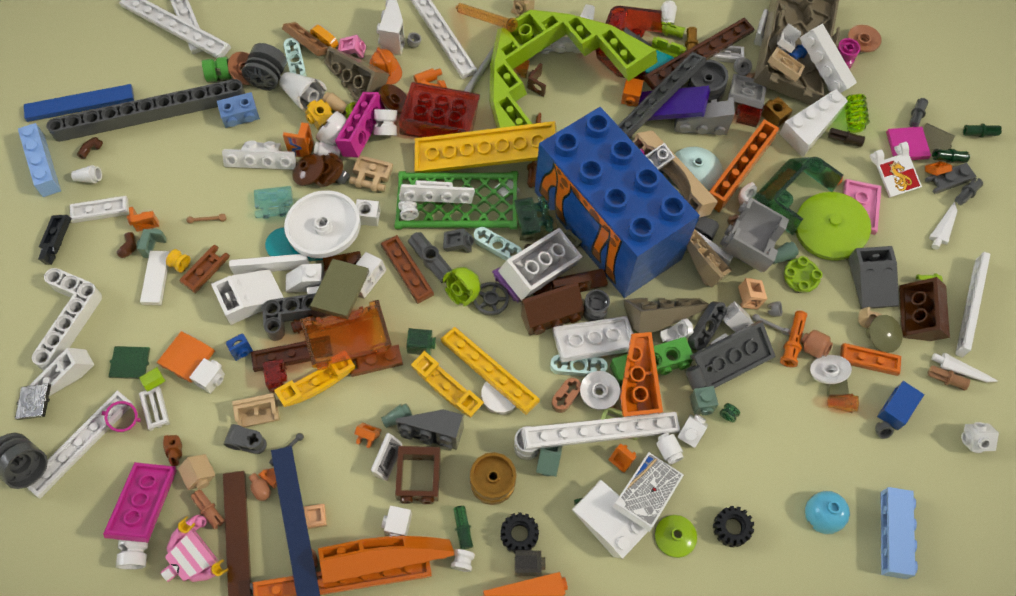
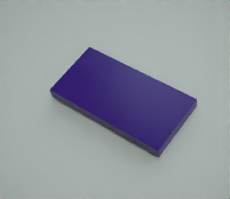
[638,86,710,121]

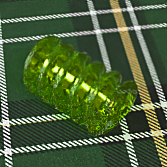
[845,94,870,133]

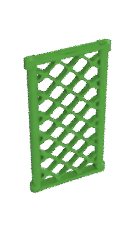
[394,171,519,229]

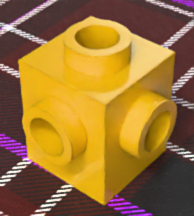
[305,99,332,130]

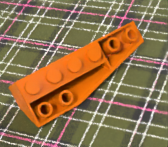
[318,536,454,583]

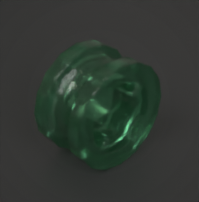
[720,403,741,423]

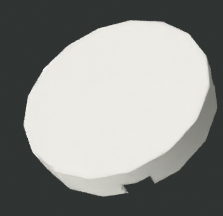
[481,381,517,415]

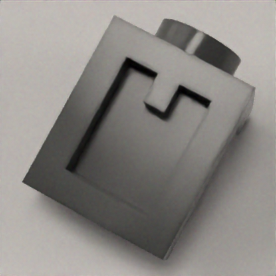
[443,228,474,253]

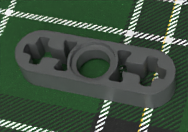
[688,301,727,351]

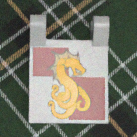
[869,141,922,198]

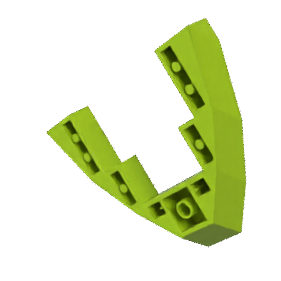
[489,10,658,128]

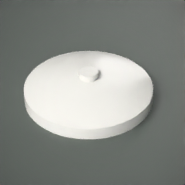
[284,190,361,258]

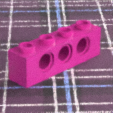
[335,92,385,158]

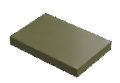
[310,259,369,319]

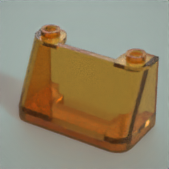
[300,300,391,371]

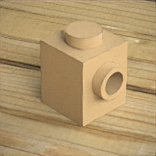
[178,454,216,490]

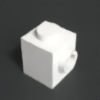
[189,358,225,394]
[381,506,412,536]

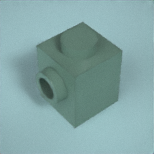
[690,386,719,415]
[536,446,562,477]

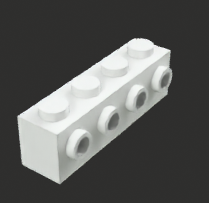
[799,23,857,93]

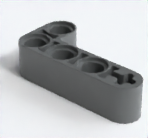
[262,293,330,341]

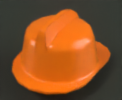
[369,47,402,85]

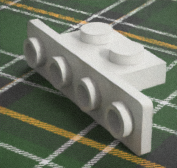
[222,141,296,170]
[399,180,475,204]

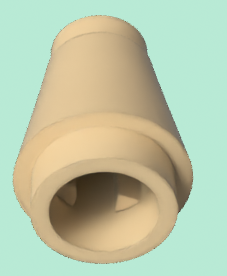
[322,92,348,114]

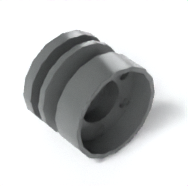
[242,43,287,90]
[0,432,48,489]

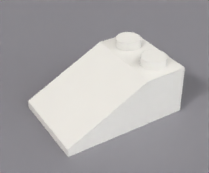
[572,480,648,559]

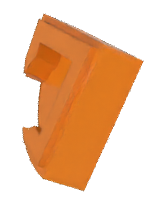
[258,468,277,489]

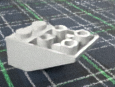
[377,0,405,56]
[211,269,284,325]

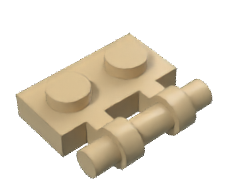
[349,155,393,192]

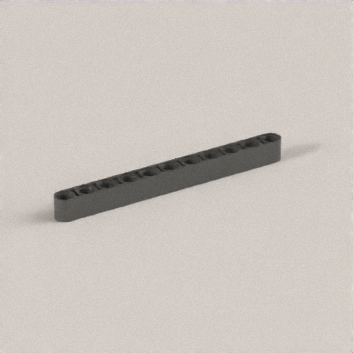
[46,79,246,142]

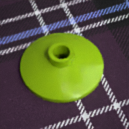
[655,515,697,558]

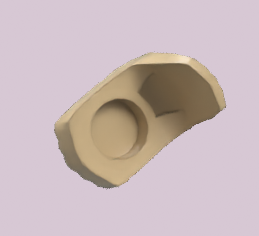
[858,307,882,328]

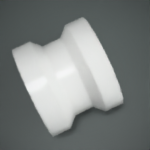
[398,200,419,221]
[451,549,475,572]

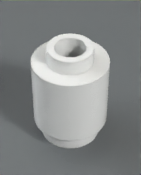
[656,433,684,465]

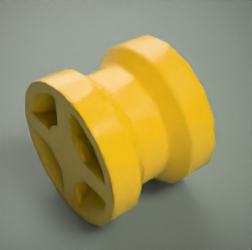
[166,249,191,273]

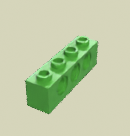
[610,337,693,386]

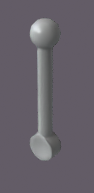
[752,314,791,335]

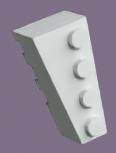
[779,89,848,157]

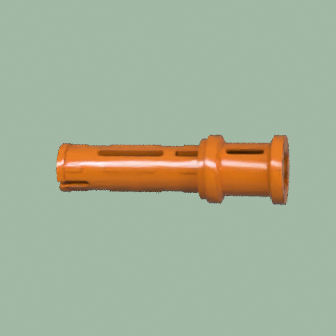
[780,310,808,367]

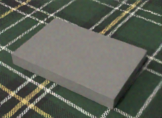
[728,74,766,109]

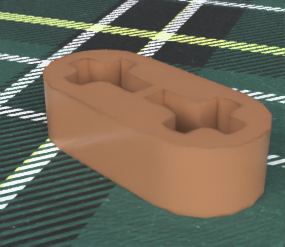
[552,378,581,413]

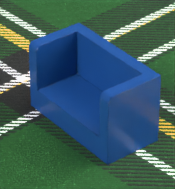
[877,381,925,430]

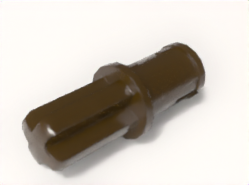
[828,128,865,147]

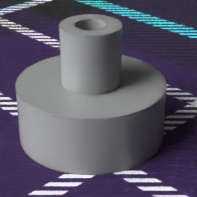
[733,57,752,76]

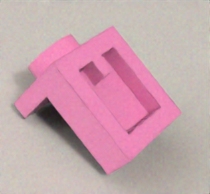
[338,35,366,59]

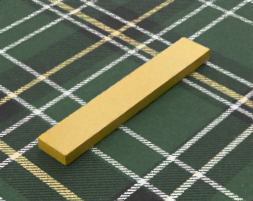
[441,327,540,415]

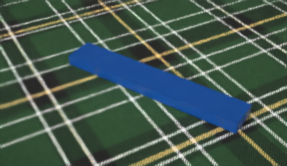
[24,84,135,122]

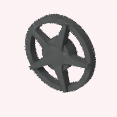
[473,282,509,315]

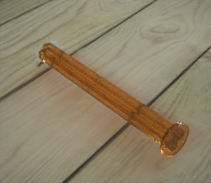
[456,3,518,32]

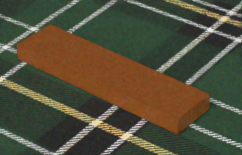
[381,235,434,304]

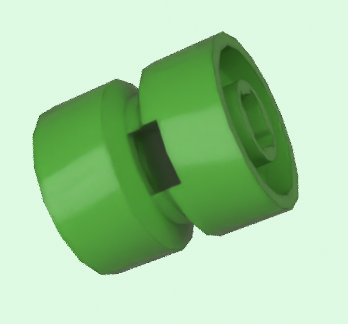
[202,56,232,83]

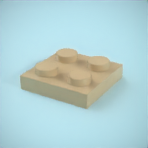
[767,47,805,82]

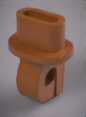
[163,435,182,466]

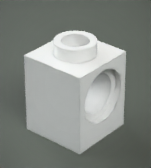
[356,199,381,226]

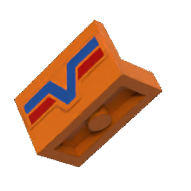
[283,122,314,158]

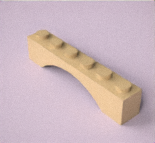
[633,130,718,218]

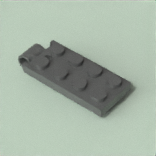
[685,321,776,390]

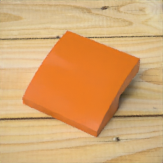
[156,331,215,383]

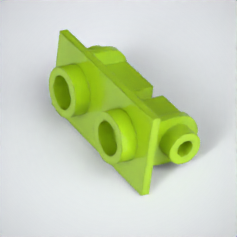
[651,36,686,57]

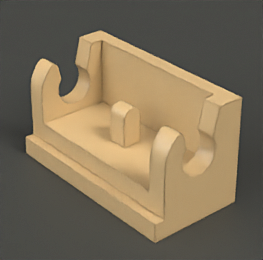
[232,393,280,427]

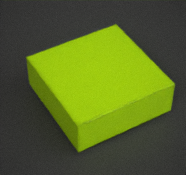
[139,367,165,392]

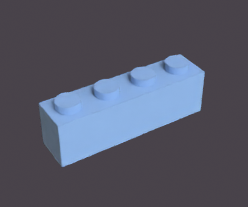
[18,123,61,197]
[881,487,918,579]

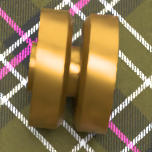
[470,452,516,505]

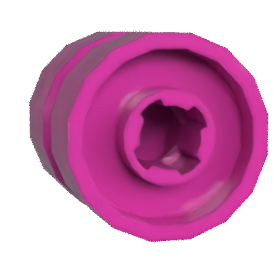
[837,38,861,69]

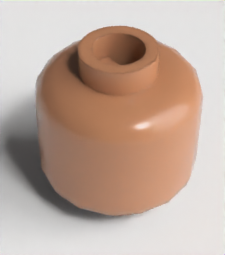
[801,330,833,358]

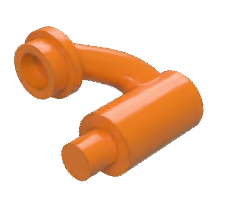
[413,68,447,93]

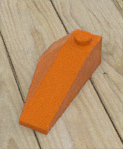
[620,332,663,417]

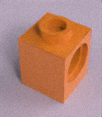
[621,78,644,107]

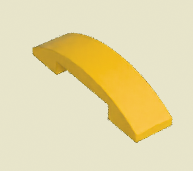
[274,351,355,407]
[411,351,484,418]

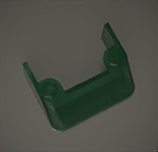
[753,157,844,235]

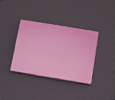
[843,179,882,235]

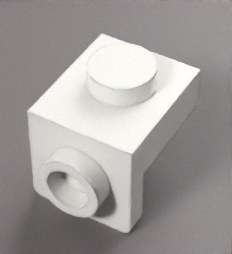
[777,24,801,53]
[677,414,708,448]

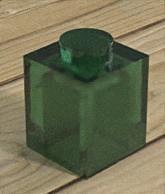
[406,328,436,356]

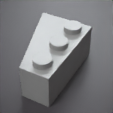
[674,97,735,135]

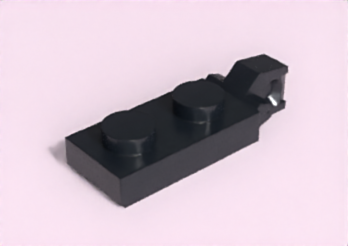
[38,215,72,265]

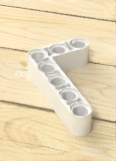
[32,268,102,371]

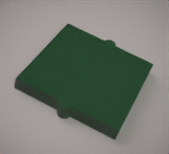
[108,346,150,379]

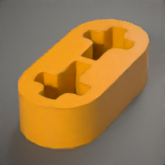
[310,24,339,48]

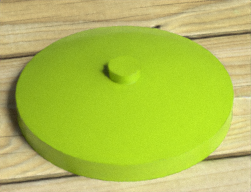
[794,192,871,261]

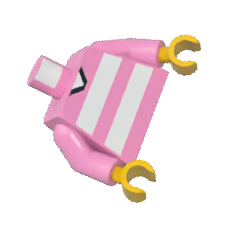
[160,516,228,582]

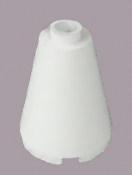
[279,72,327,112]

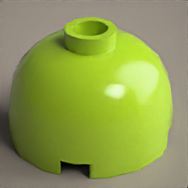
[443,267,481,306]

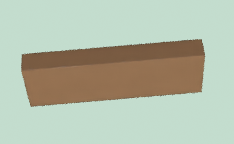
[282,22,328,56]

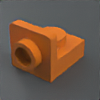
[127,207,159,232]

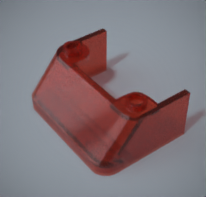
[595,6,663,80]

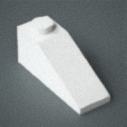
[29,348,94,402]

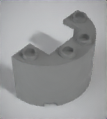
[720,197,789,273]

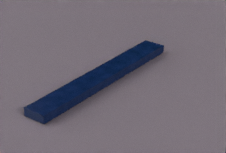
[271,446,320,596]

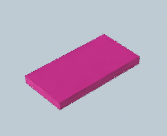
[103,462,177,543]

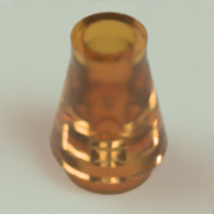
[827,393,859,413]

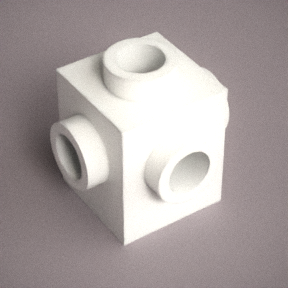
[961,422,999,453]

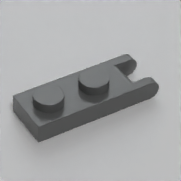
[925,163,977,194]

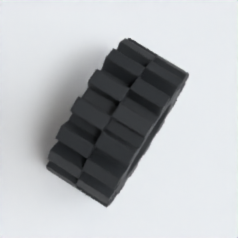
[713,506,754,547]
[500,512,539,554]

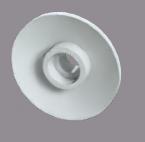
[810,355,852,384]
[580,371,620,410]

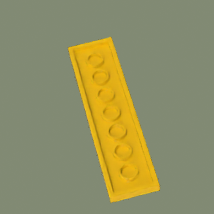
[414,121,557,173]

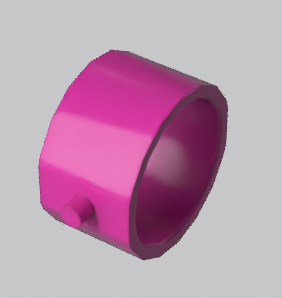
[101,401,141,432]

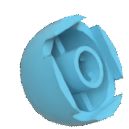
[805,491,850,534]

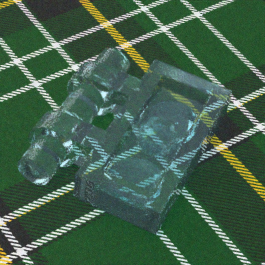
[254,186,293,219]

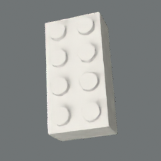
[498,228,583,301]

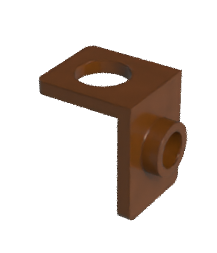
[527,63,546,97]

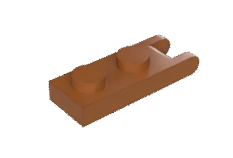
[179,245,230,293]
[349,344,403,377]

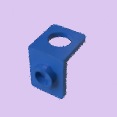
[226,333,253,361]

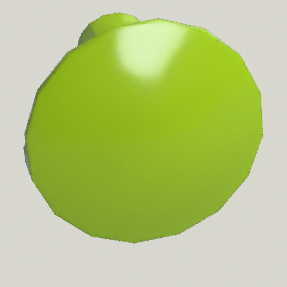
[783,256,823,293]

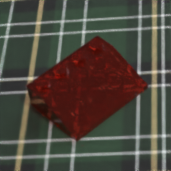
[399,82,480,138]

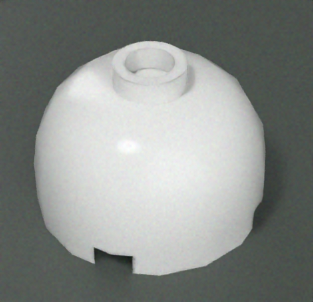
[316,111,347,146]

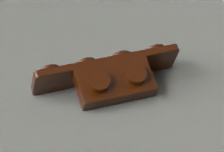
[533,269,608,296]

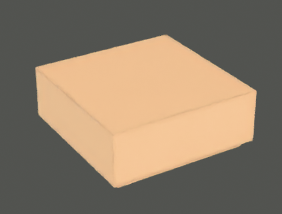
[303,504,327,529]

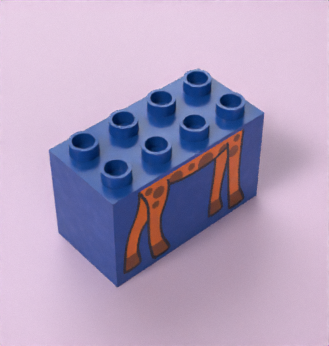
[535,107,700,298]

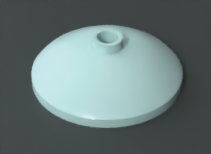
[672,147,722,191]

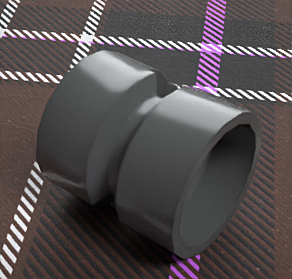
[583,289,610,321]

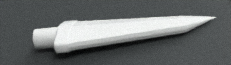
[929,202,957,250]
[931,353,997,383]

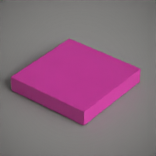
[886,127,931,160]

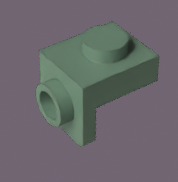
[137,228,167,258]

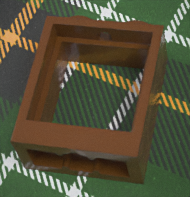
[395,446,441,504]

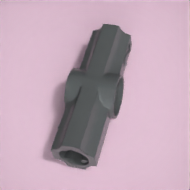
[408,232,452,283]

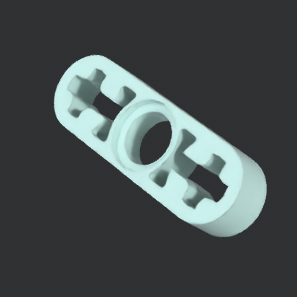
[283,38,307,76]
[474,227,522,261]
[550,355,608,377]

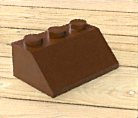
[899,277,950,341]
[521,282,584,335]

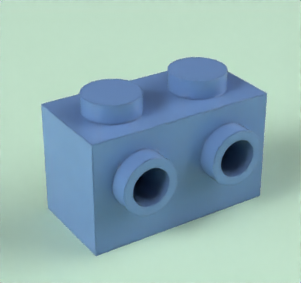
[217,92,260,128]

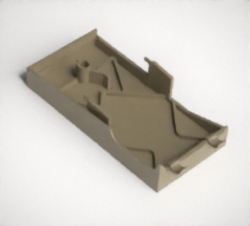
[753,0,840,105]

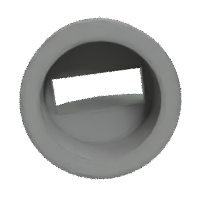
[407,32,421,47]
[768,301,783,317]

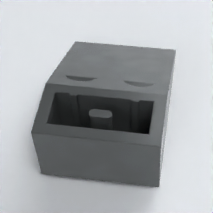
[848,246,899,309]
[396,409,464,451]

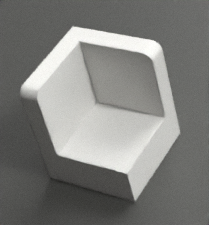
[723,301,753,332]

